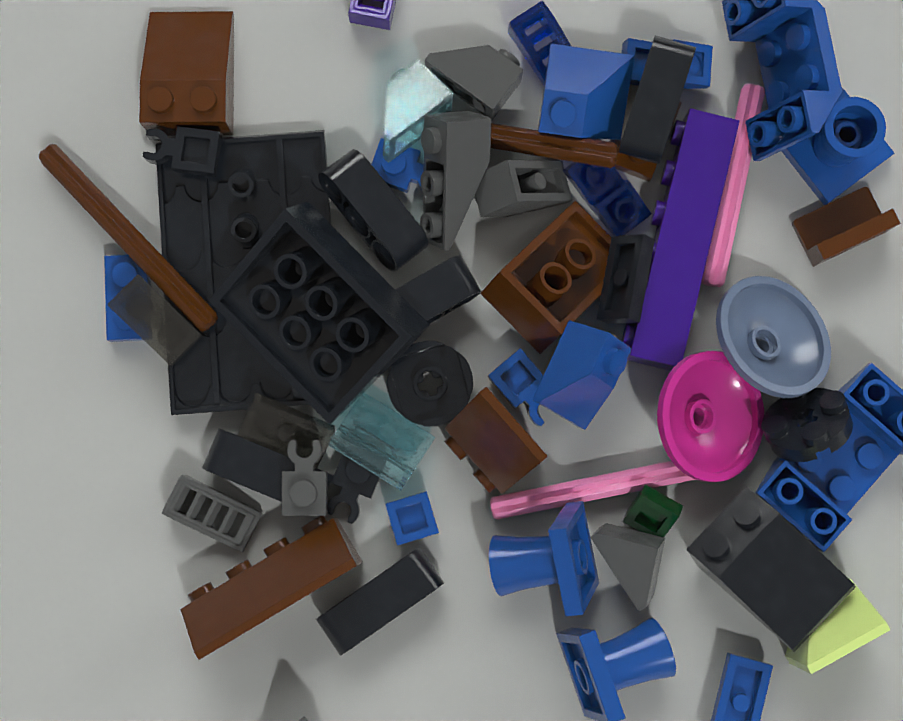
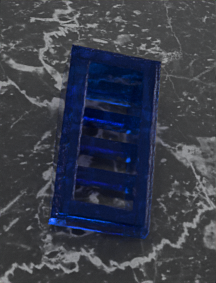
[508,1,571,85]

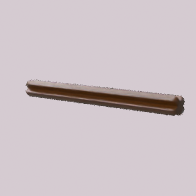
[38,144,218,332]

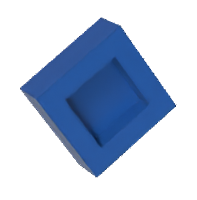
[385,491,439,546]

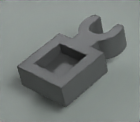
[282,440,328,516]

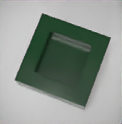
[622,484,683,537]

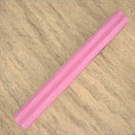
[701,84,765,287]
[490,461,696,520]

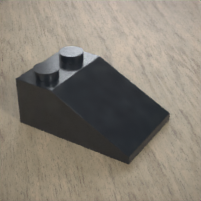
[686,486,856,652]

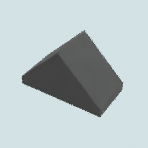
[590,523,665,611]

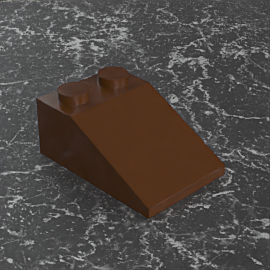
[139,11,234,136]
[480,201,611,354]
[444,387,548,494]

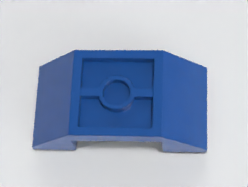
[722,0,842,161]
[755,363,903,553]

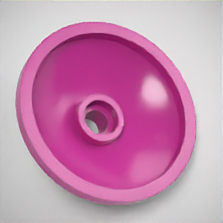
[657,351,764,482]

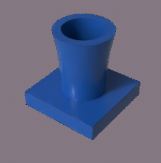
[781,88,895,206]
[489,501,599,617]
[556,618,676,721]

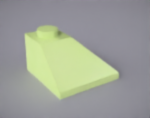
[785,579,890,674]

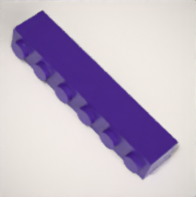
[622,108,740,371]

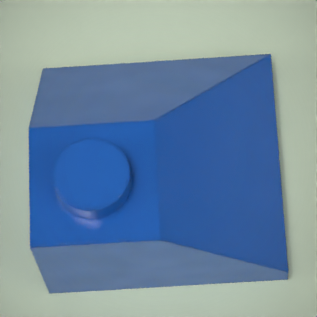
[538,43,635,140]
[533,320,632,430]

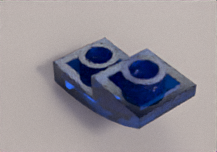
[562,162,652,236]

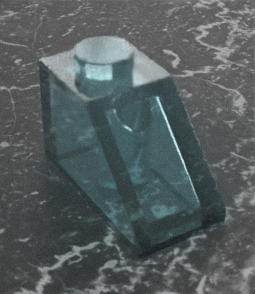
[383,60,454,163]

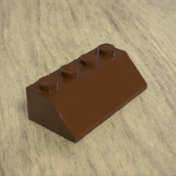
[180,516,363,660]

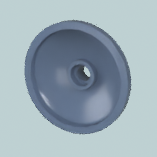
[716,276,831,398]

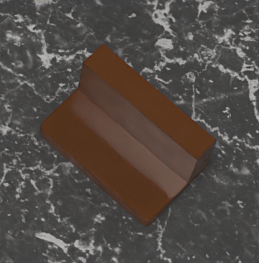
[792,187,901,267]

